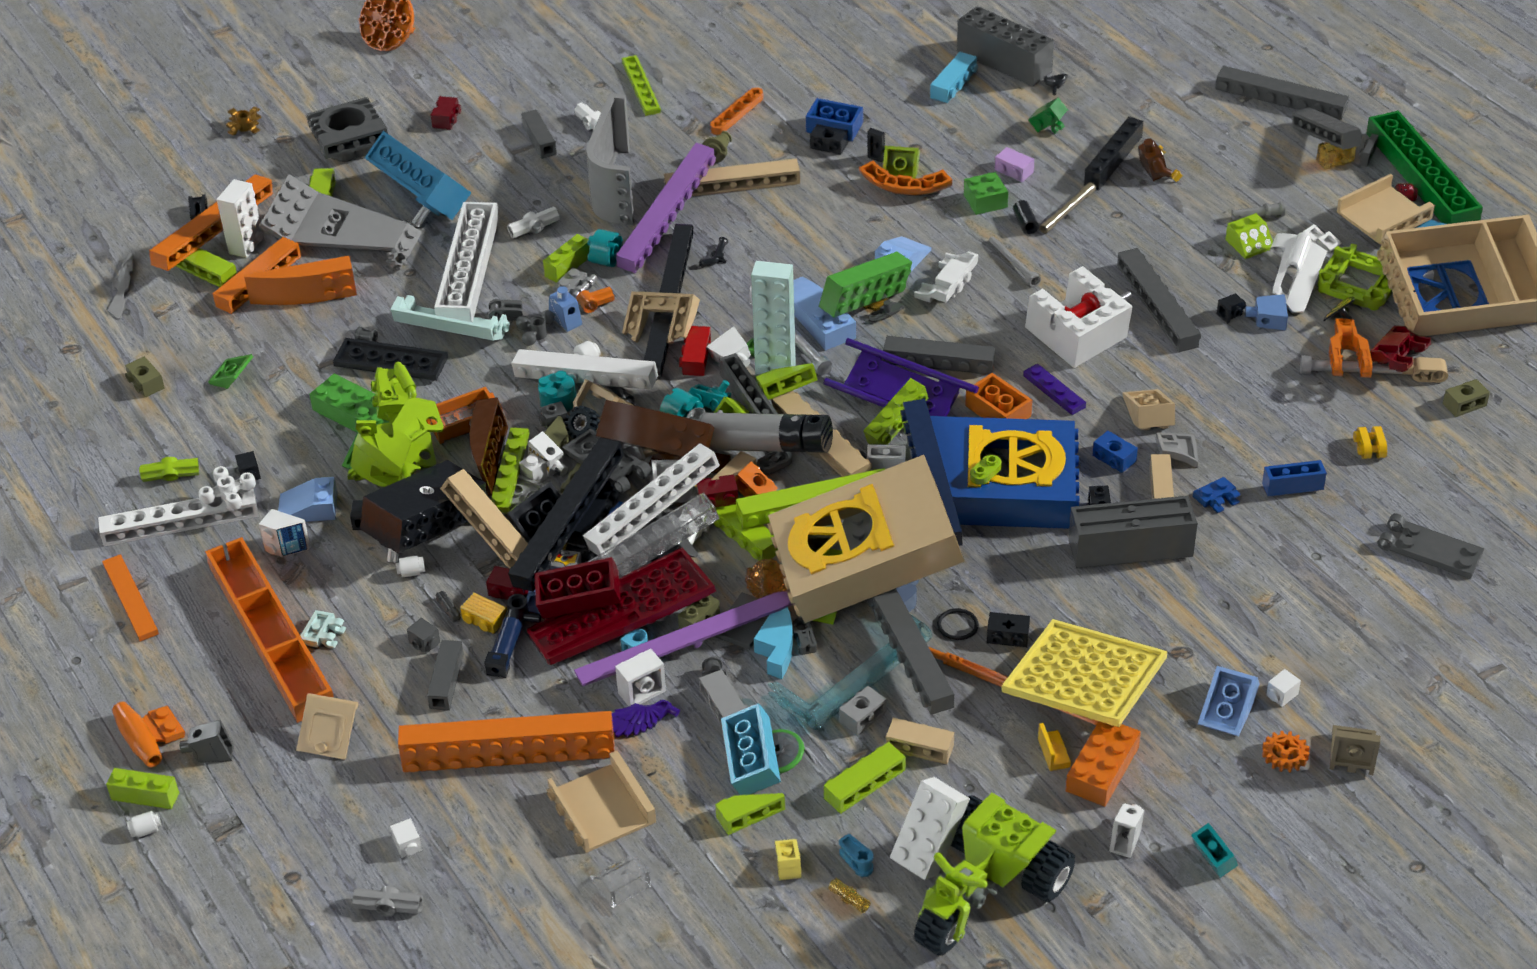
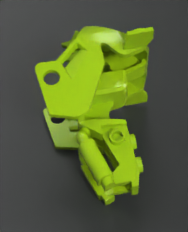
[347,362,444,488]

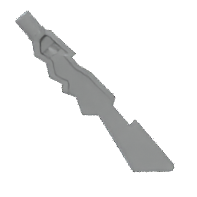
[107,253,135,319]

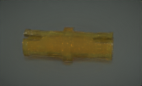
[828,878,871,913]

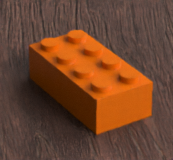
[1065,721,1141,807]

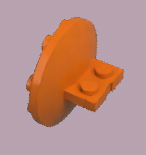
[359,0,415,51]

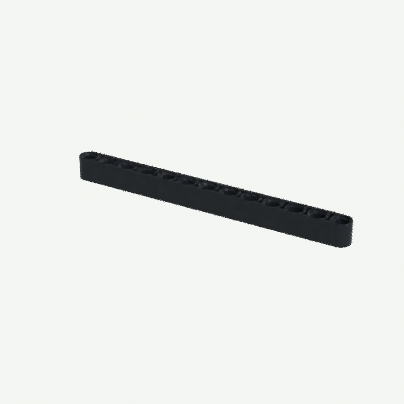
[644,224,693,377]

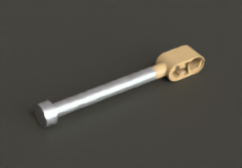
[1300,355,1448,383]

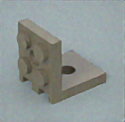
[1329,725,1381,775]

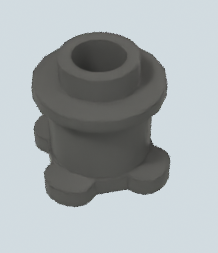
[702,657,727,677]

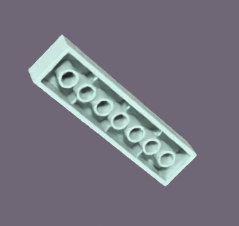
[751,261,796,384]

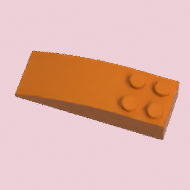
[244,255,357,305]

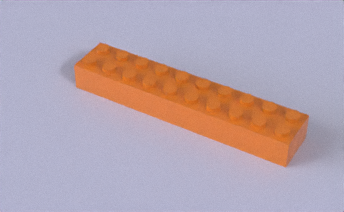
[398,711,615,772]

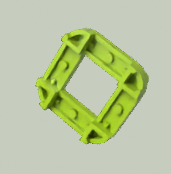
[1317,244,1392,311]

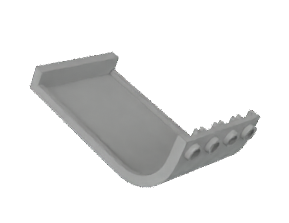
[586,93,635,225]

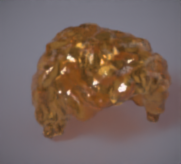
[745,558,787,598]

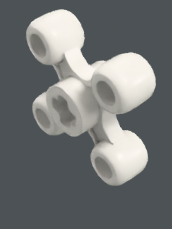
[198,466,256,511]

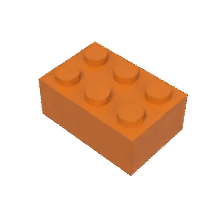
[965,373,1032,419]

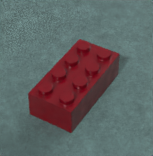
[535,557,621,619]

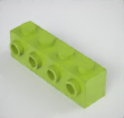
[863,378,929,445]

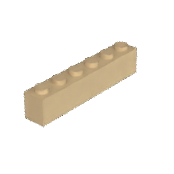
[440,469,528,569]

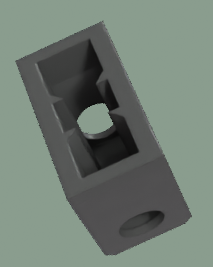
[179,720,234,763]

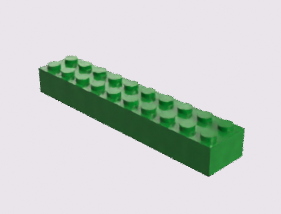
[1366,110,1483,224]

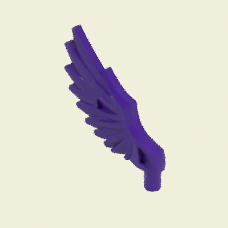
[612,700,680,737]

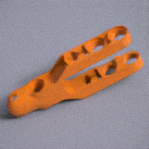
[1328,318,1373,378]

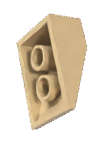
[1122,389,1175,430]

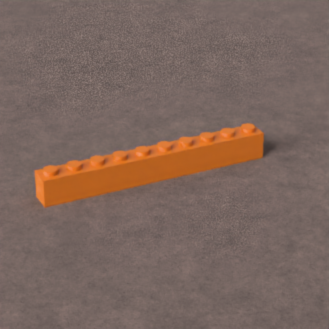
[149,174,273,271]

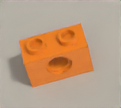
[735,461,778,497]

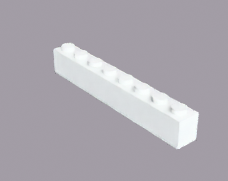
[511,349,658,390]

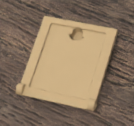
[296,693,358,760]

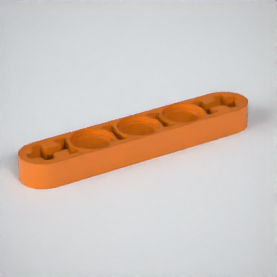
[710,88,763,135]

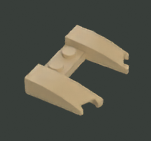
[622,291,700,344]

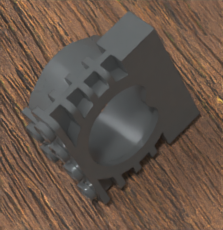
[306,97,388,162]

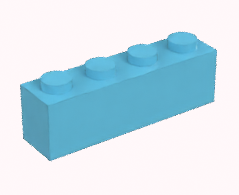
[930,52,978,103]

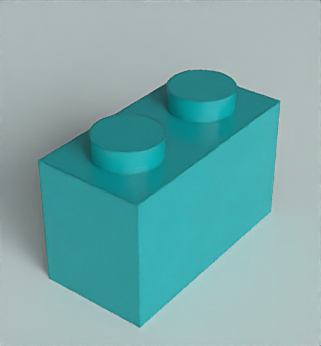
[1191,823,1238,878]

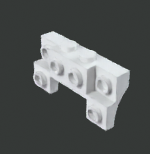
[914,251,978,303]

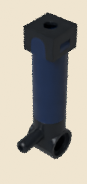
[484,594,541,678]

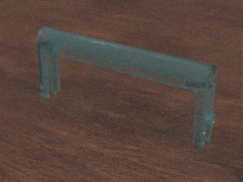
[767,614,932,730]

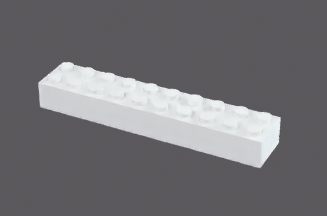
[434,202,499,322]

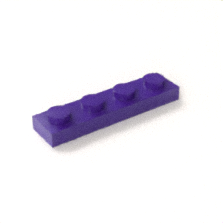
[1023,363,1086,415]

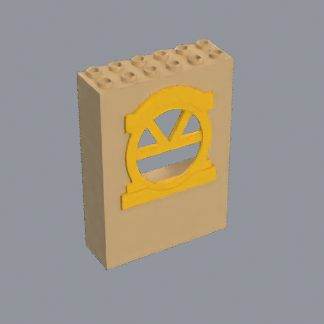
[767,455,965,623]

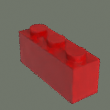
[679,326,711,376]

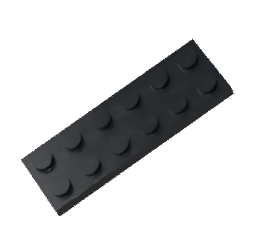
[333,338,448,381]

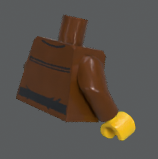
[1138,138,1183,182]

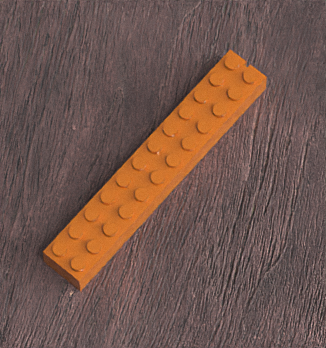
[205,537,334,723]

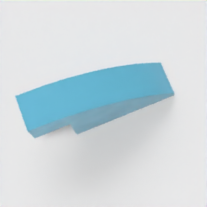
[754,607,793,679]

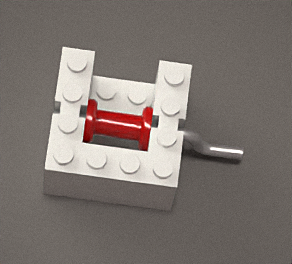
[1025,266,1132,368]

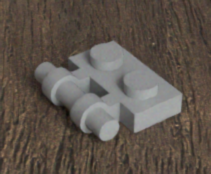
[553,267,597,299]

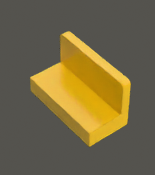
[1038,723,1071,771]

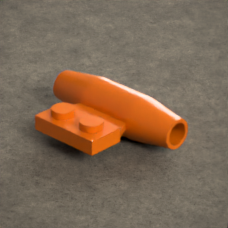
[112,702,185,767]

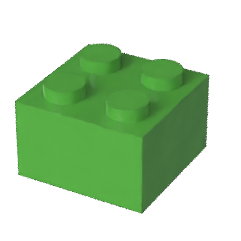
[964,172,1008,215]

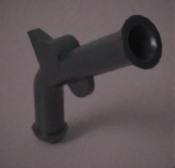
[699,237,728,267]

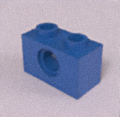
[1092,431,1138,473]

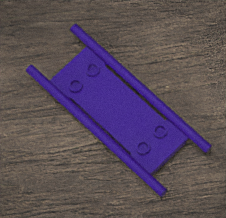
[823,338,979,417]

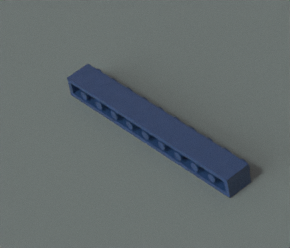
[900,399,962,546]

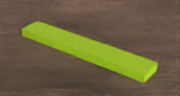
[621,55,661,116]

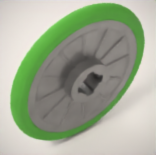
[772,729,804,774]

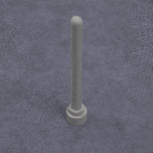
[989,236,1041,288]

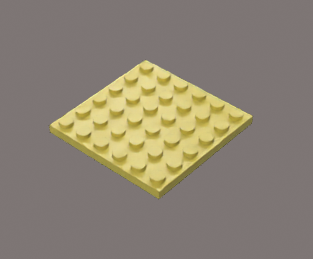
[1002,619,1167,727]

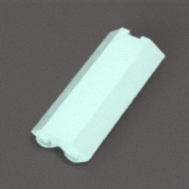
[391,295,510,341]

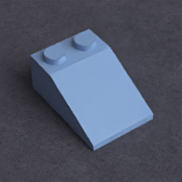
[875,236,931,271]
[278,477,338,522]
[1198,666,1260,737]

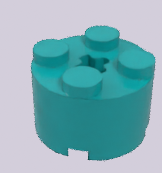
[587,229,623,267]
[538,371,576,412]
[659,388,704,418]

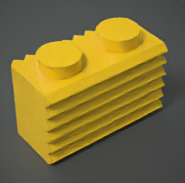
[460,592,507,634]

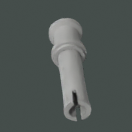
[1231,201,1285,221]

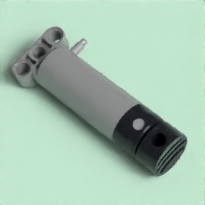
[686,408,833,453]

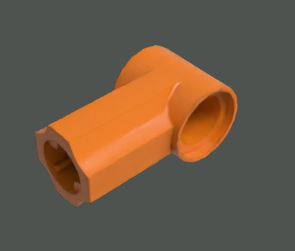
[576,286,615,313]

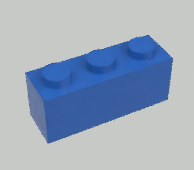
[1262,460,1327,497]

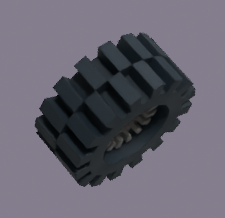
[564,406,600,438]

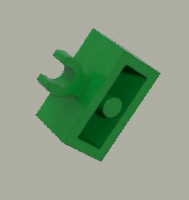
[1028,97,1068,134]

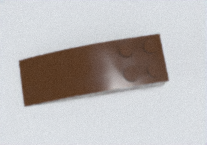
[469,397,508,496]
[596,400,715,458]

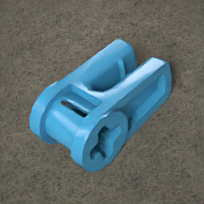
[838,834,874,877]

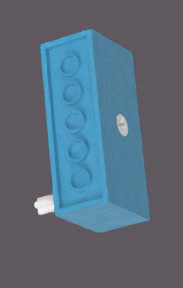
[364,131,472,227]

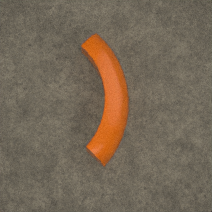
[859,161,952,195]

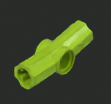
[139,457,199,482]

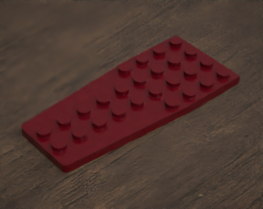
[527,547,716,665]

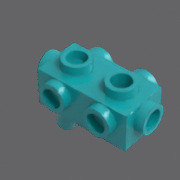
[688,380,732,411]

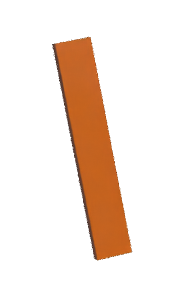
[102,554,159,641]

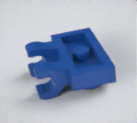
[1193,477,1240,513]

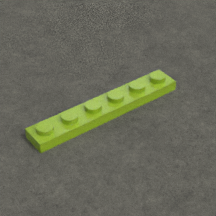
[491,427,530,513]

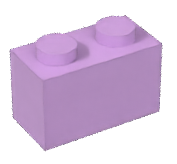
[995,147,1034,182]

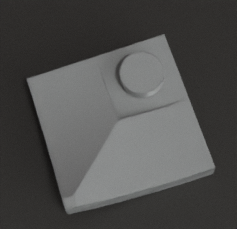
[1156,433,1198,468]

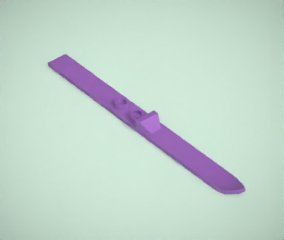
[574,591,793,687]

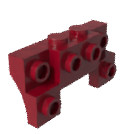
[1370,325,1431,372]

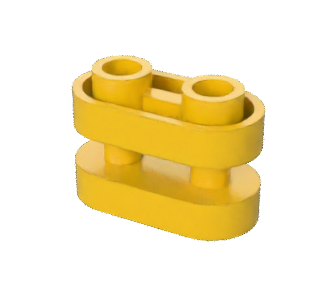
[1353,426,1387,459]

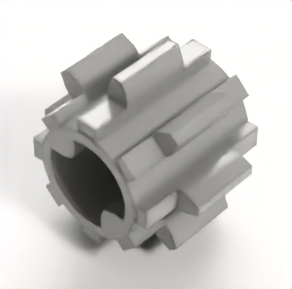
[386,248,408,270]

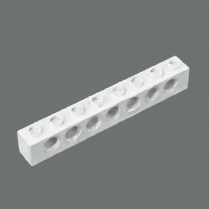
[583,444,720,558]
[98,489,259,547]

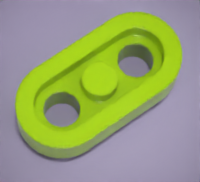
[970,455,1002,485]

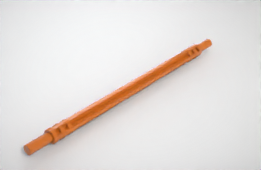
[929,647,1098,725]

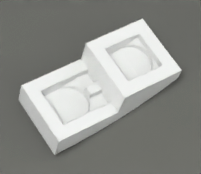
[1303,224,1342,252]

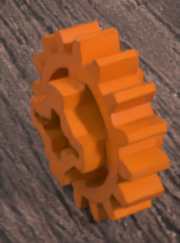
[1262,730,1310,773]

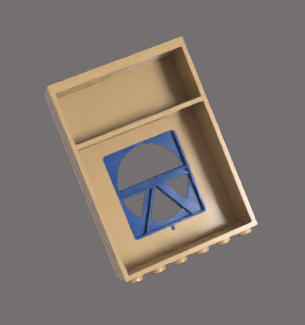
[1377,215,1537,337]

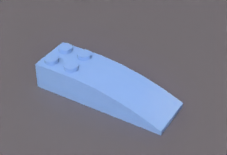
[793,277,856,351]

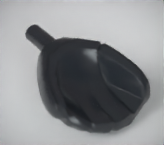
[1043,74,1068,95]

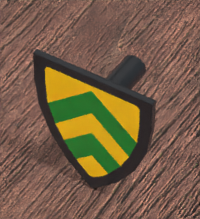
[1323,296,1355,323]

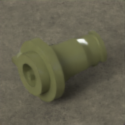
[702,131,732,162]

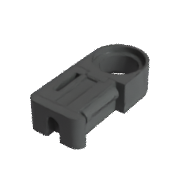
[792,618,817,655]

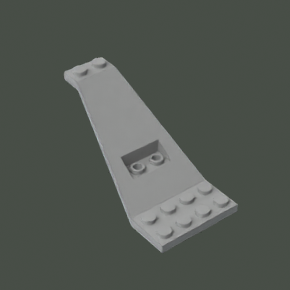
[259,174,421,260]

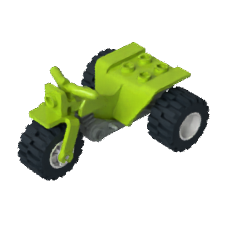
[914,792,1075,956]

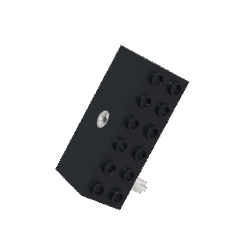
[360,460,486,563]

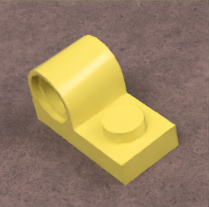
[775,839,802,880]

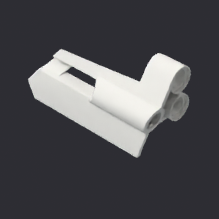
[1270,233,1327,313]

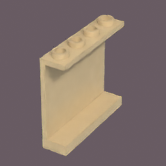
[1337,174,1435,244]
[546,750,656,853]

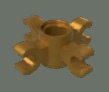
[226,106,261,135]

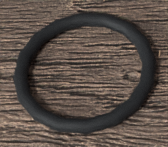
[937,608,979,640]

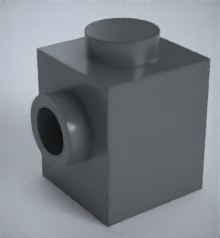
[539,401,568,430]
[407,618,440,654]

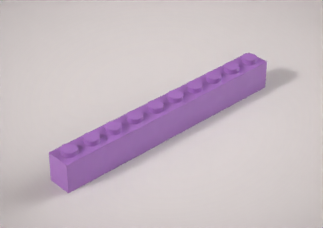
[616,143,716,273]

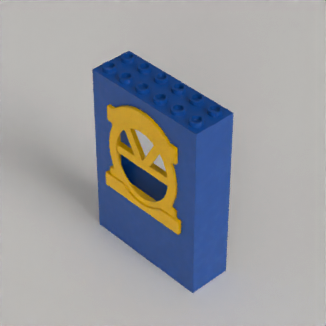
[930,416,1080,529]

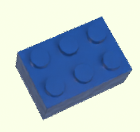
[806,98,863,142]

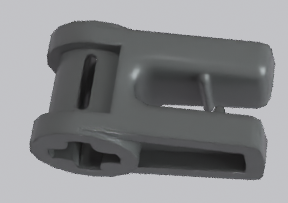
[489,299,523,322]

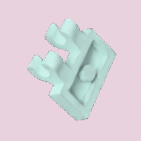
[300,610,346,649]

